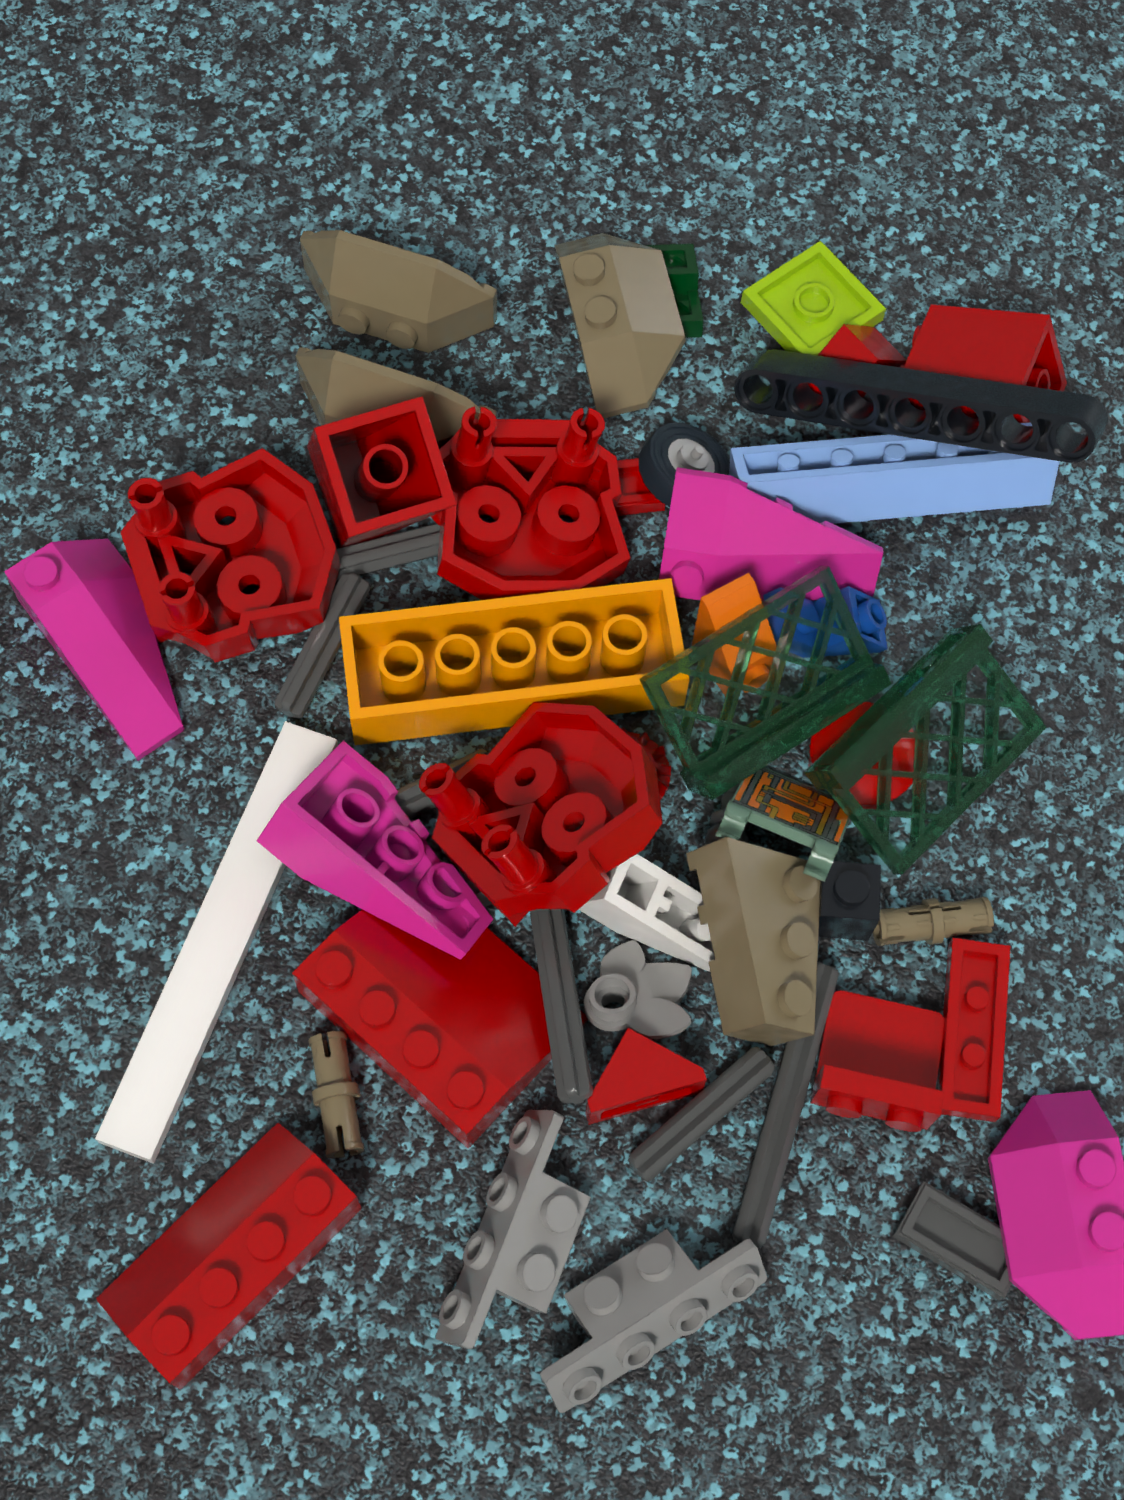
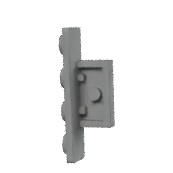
[436,1110,591,1350]
[540,1229,767,1413]

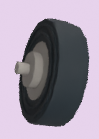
[639,422,730,507]

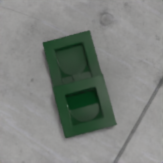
[645,244,703,338]

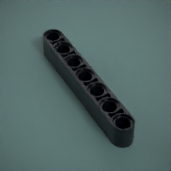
[734,349,1108,463]

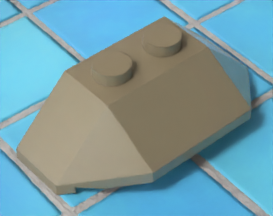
[300,230,497,353]
[554,233,686,418]
[296,347,497,449]

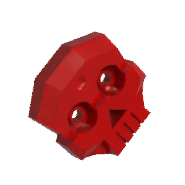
[430,407,631,600]
[120,448,341,663]
[419,702,663,927]

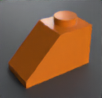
[691,573,778,697]

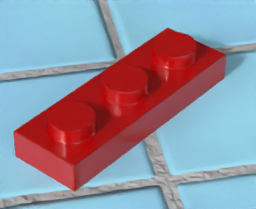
[938,938,1011,1122]

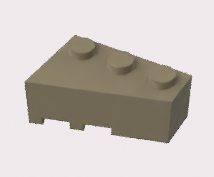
[686,837,821,1046]

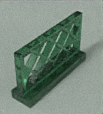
[639,565,892,800]
[804,624,1047,875]

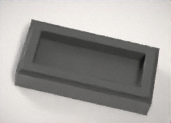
[892,1181,1012,1301]

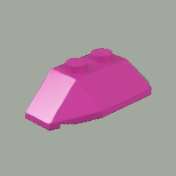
[988,1090,1124,1340]

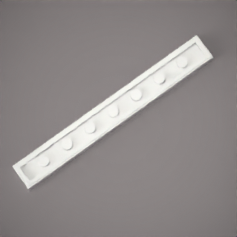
[95,721,338,1164]

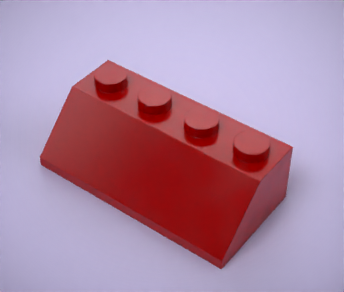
[96,1123,362,1390]

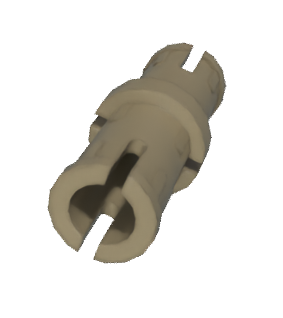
[873,897,994,946]
[308,1031,364,1159]

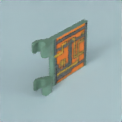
[715,762,855,882]

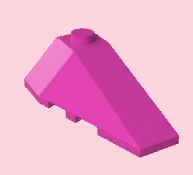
[256,741,493,960]

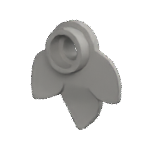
[584,940,692,1039]

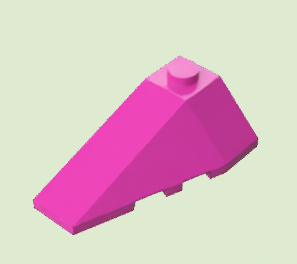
[659,467,883,601]
[4,538,184,761]

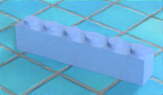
[729,422,1060,524]

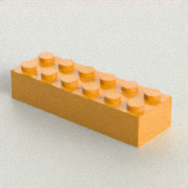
[339,578,690,746]

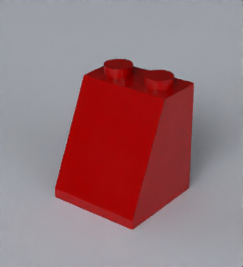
[900,304,1067,423]
[307,396,457,548]

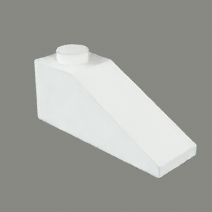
[578,854,715,972]

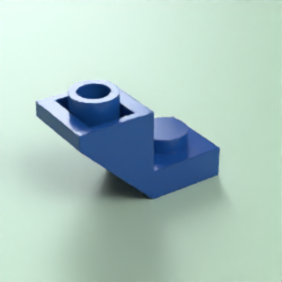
[763,586,888,658]

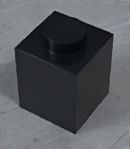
[818,861,881,941]

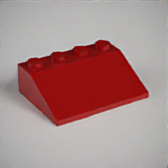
[292,909,588,1149]

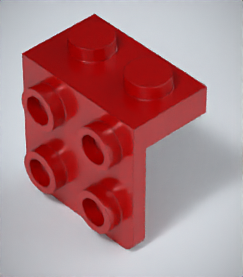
[810,990,945,1132]

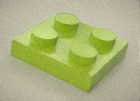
[741,241,886,356]

